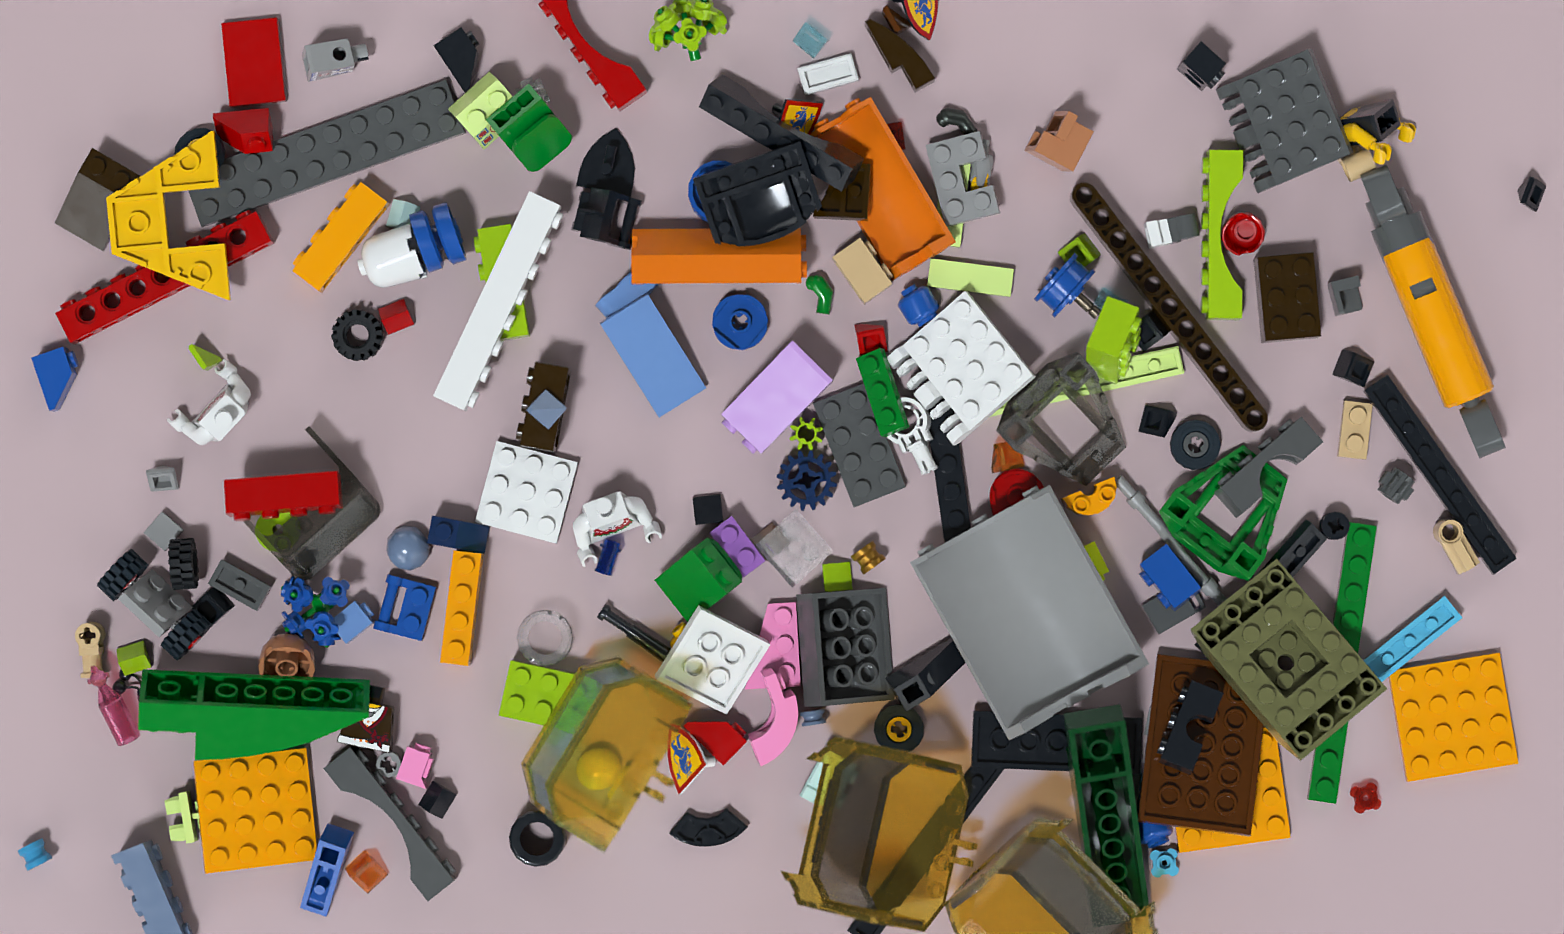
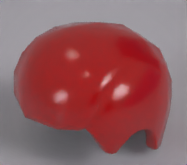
[1221,212,1265,256]

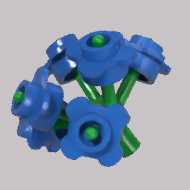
[281,576,350,648]

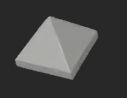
[146,466,179,491]

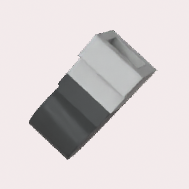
[1144,213,1200,249]

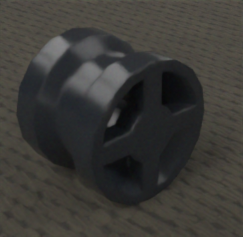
[1319,512,1350,540]

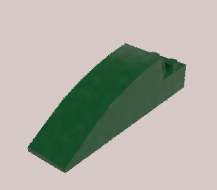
[1064,704,1150,925]

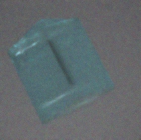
[793,22,829,59]

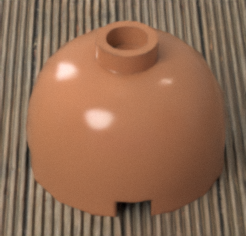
[258,633,315,677]

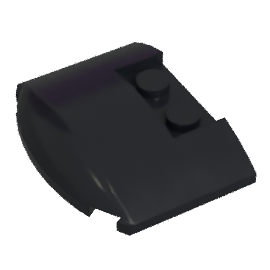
[693,141,822,246]

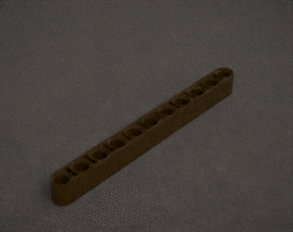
[1070,183,1268,432]

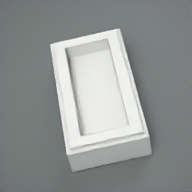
[797,53,859,96]

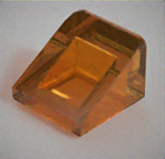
[345,850,388,894]

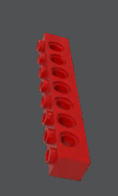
[55,210,275,345]

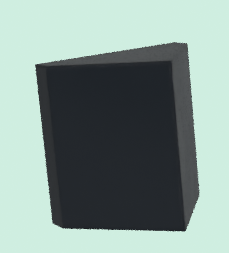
[418,781,457,819]

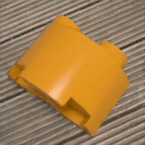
[1060,477,1117,516]

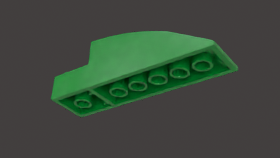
[138,669,370,760]

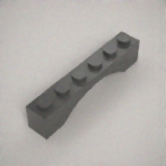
[323,746,457,901]

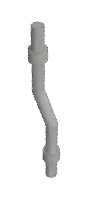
[1115,475,1227,606]

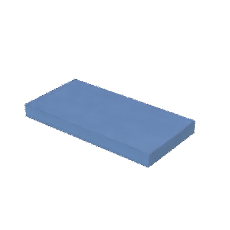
[600,293,706,418]

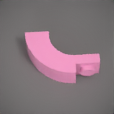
[747,667,798,766]

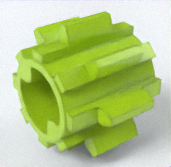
[789,417,823,451]

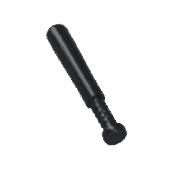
[597,604,671,662]

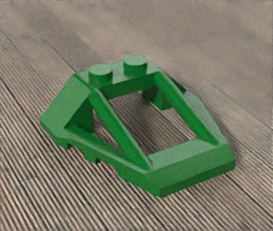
[1159,445,1288,581]

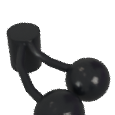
[112,669,141,701]

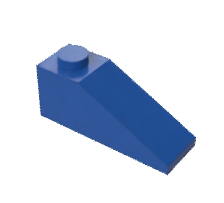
[300,823,354,917]

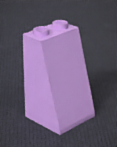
[721,340,833,454]

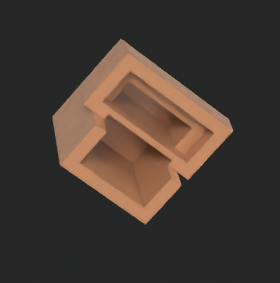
[1024,111,1094,172]

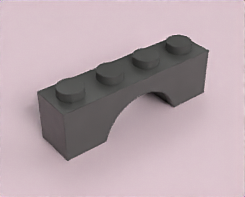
[1214,417,1323,518]

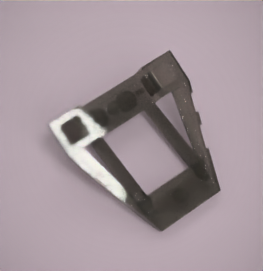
[996,352,1126,486]

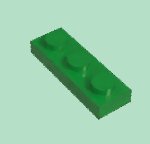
[856,348,909,437]

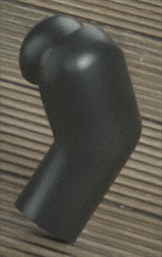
[936,108,978,135]

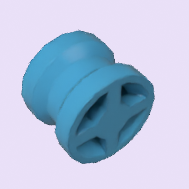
[17,838,52,871]

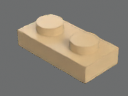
[1337,401,1373,460]

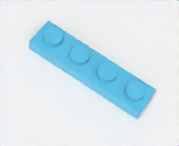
[1363,596,1462,682]

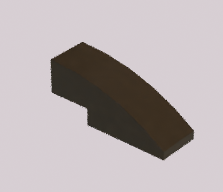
[865,19,935,92]

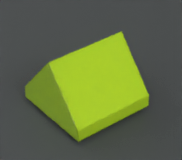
[117,641,152,676]

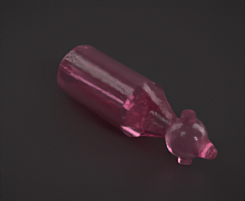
[87,665,141,746]

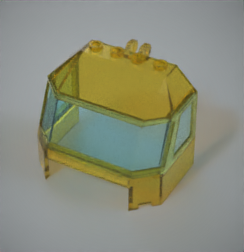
[521,655,693,852]

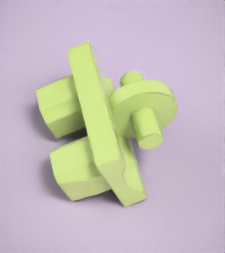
[165,791,200,843]

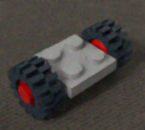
[97,549,212,661]

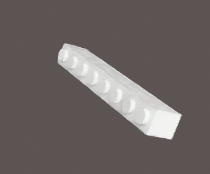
[433,191,564,411]

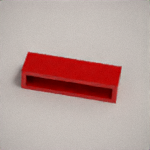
[224,471,343,521]

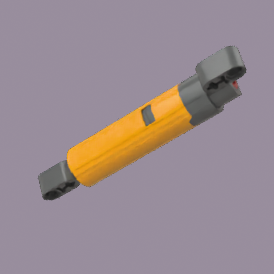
[1360,164,1506,458]

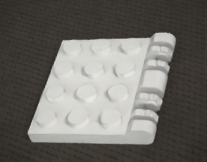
[887,291,1036,445]

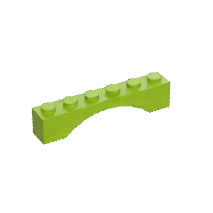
[1201,150,1243,320]

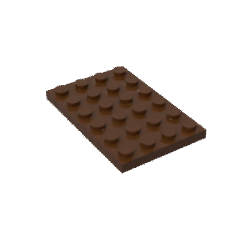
[1138,654,1263,837]

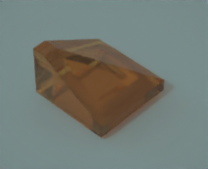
[991,439,1025,474]

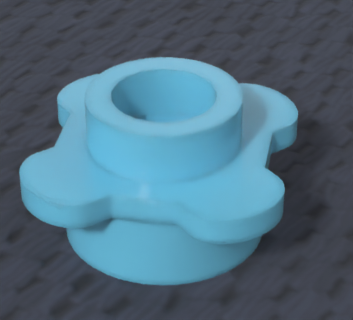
[1150,848,1179,878]

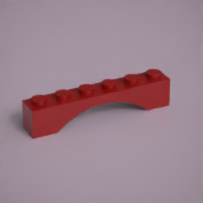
[538,0,647,112]

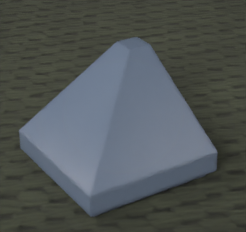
[526,390,567,430]

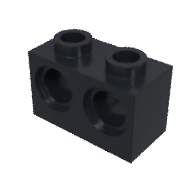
[1177,41,1226,91]

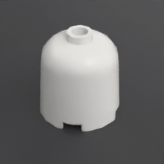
[357,223,428,288]

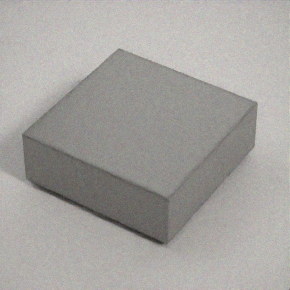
[144,512,184,551]

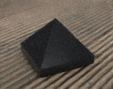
[1517,177,1546,212]

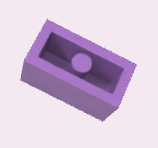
[709,516,765,578]

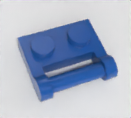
[373,574,437,641]

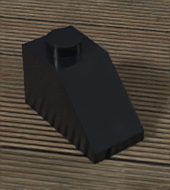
[433,27,479,93]

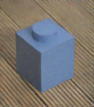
[334,601,375,644]

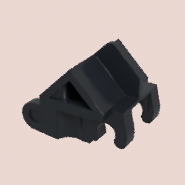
[571,188,642,250]

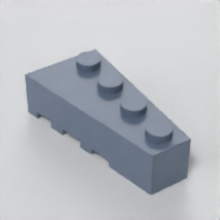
[111,839,193,934]

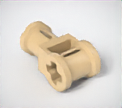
[75,622,106,678]

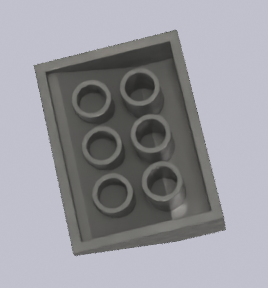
[796,588,894,707]

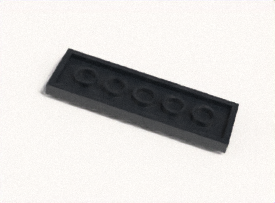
[971,711,1142,774]

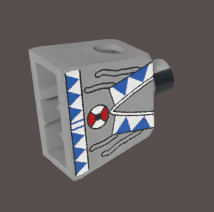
[302,39,369,82]

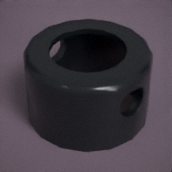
[509,809,567,867]

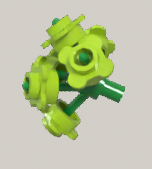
[649,0,727,61]

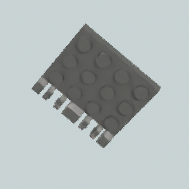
[1216,48,1354,193]

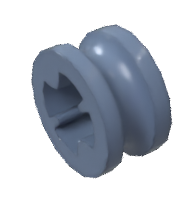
[800,709,827,727]

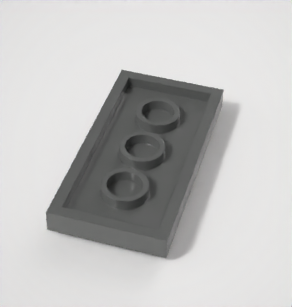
[813,383,906,508]

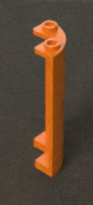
[810,97,956,281]

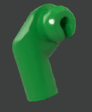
[806,275,833,315]

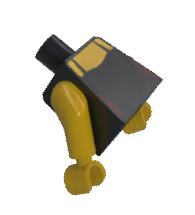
[1340,99,1416,165]

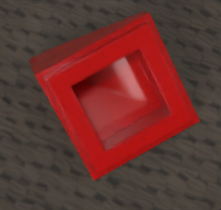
[854,324,888,356]

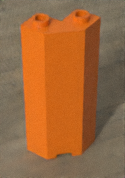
[631,228,807,285]

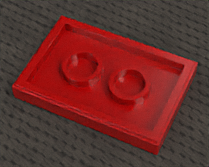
[221,17,286,107]

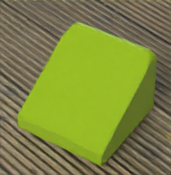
[1058,233,1101,267]
[822,562,853,592]

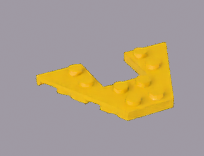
[106,131,231,300]

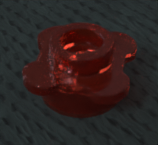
[1350,782,1381,814]

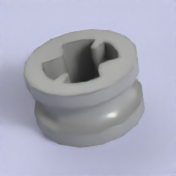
[376,752,402,777]

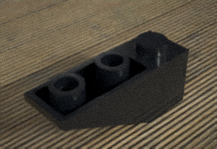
[885,638,966,711]

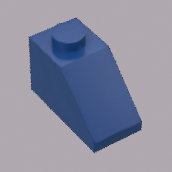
[31,347,79,412]

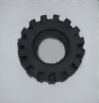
[331,309,384,361]
[168,538,199,590]

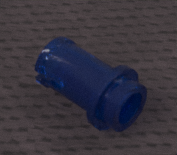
[595,539,622,576]

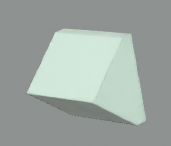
[386,199,420,229]

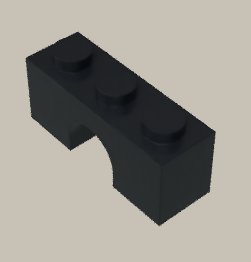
[1157,680,1224,775]

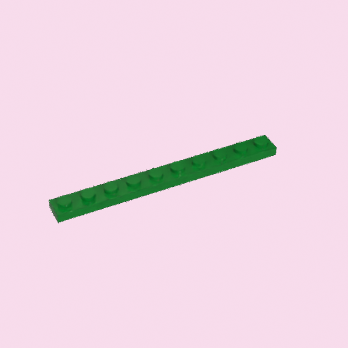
[1307,522,1377,804]

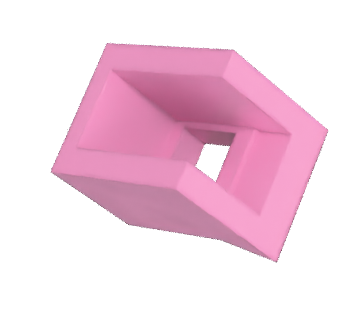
[396,743,434,789]

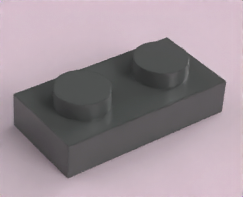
[208,559,272,611]

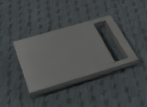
[1142,594,1206,634]

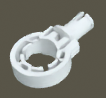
[887,397,938,475]

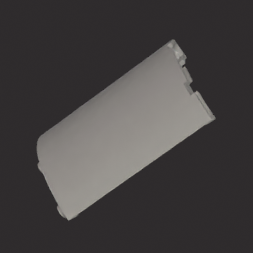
[910,485,1149,740]

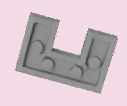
[926,131,1000,227]

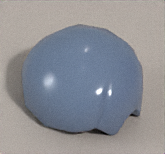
[386,526,430,571]

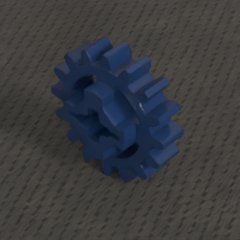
[777,450,837,511]

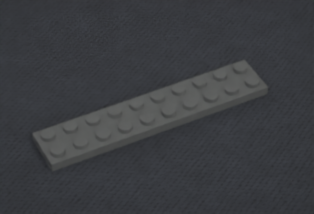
[189,80,466,227]

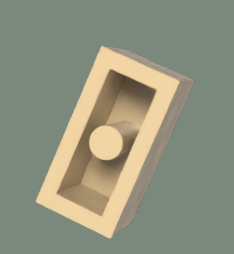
[832,238,893,305]

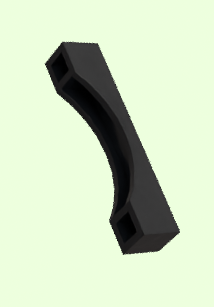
[699,75,864,191]

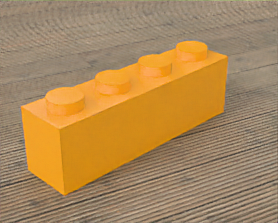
[292,182,390,293]
[440,550,484,666]

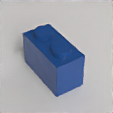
[1139,544,1201,612]

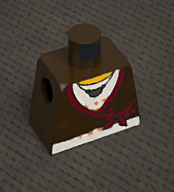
[337,685,394,753]

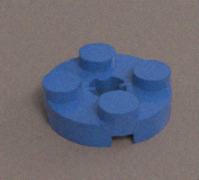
[712,294,768,351]

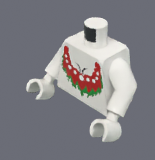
[167,359,251,445]
[573,491,662,567]

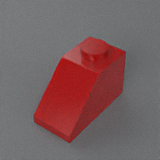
[213,108,273,154]
[684,721,747,766]

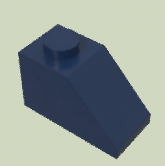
[427,516,490,554]

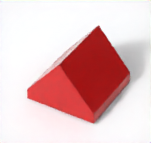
[378,299,415,335]

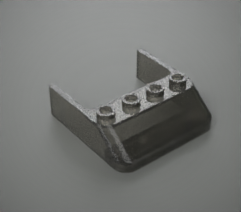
[243,426,381,581]

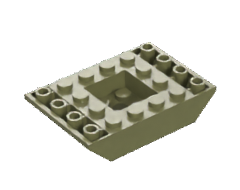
[1190,559,1387,761]

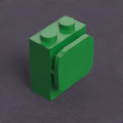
[485,84,572,172]
[654,538,742,622]

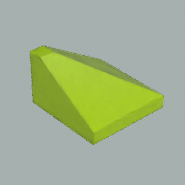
[188,344,223,371]

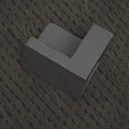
[1327,275,1363,316]

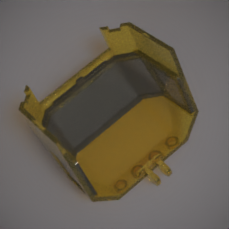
[781,736,978,932]
[944,818,1158,934]

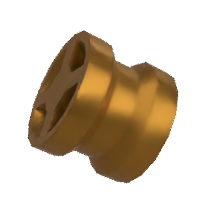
[851,541,886,575]

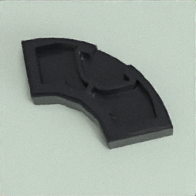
[669,808,748,847]

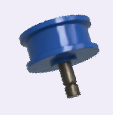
[1034,253,1101,319]

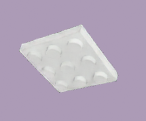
[475,441,578,544]
[655,605,771,715]

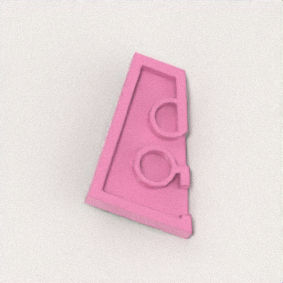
[745,602,801,689]

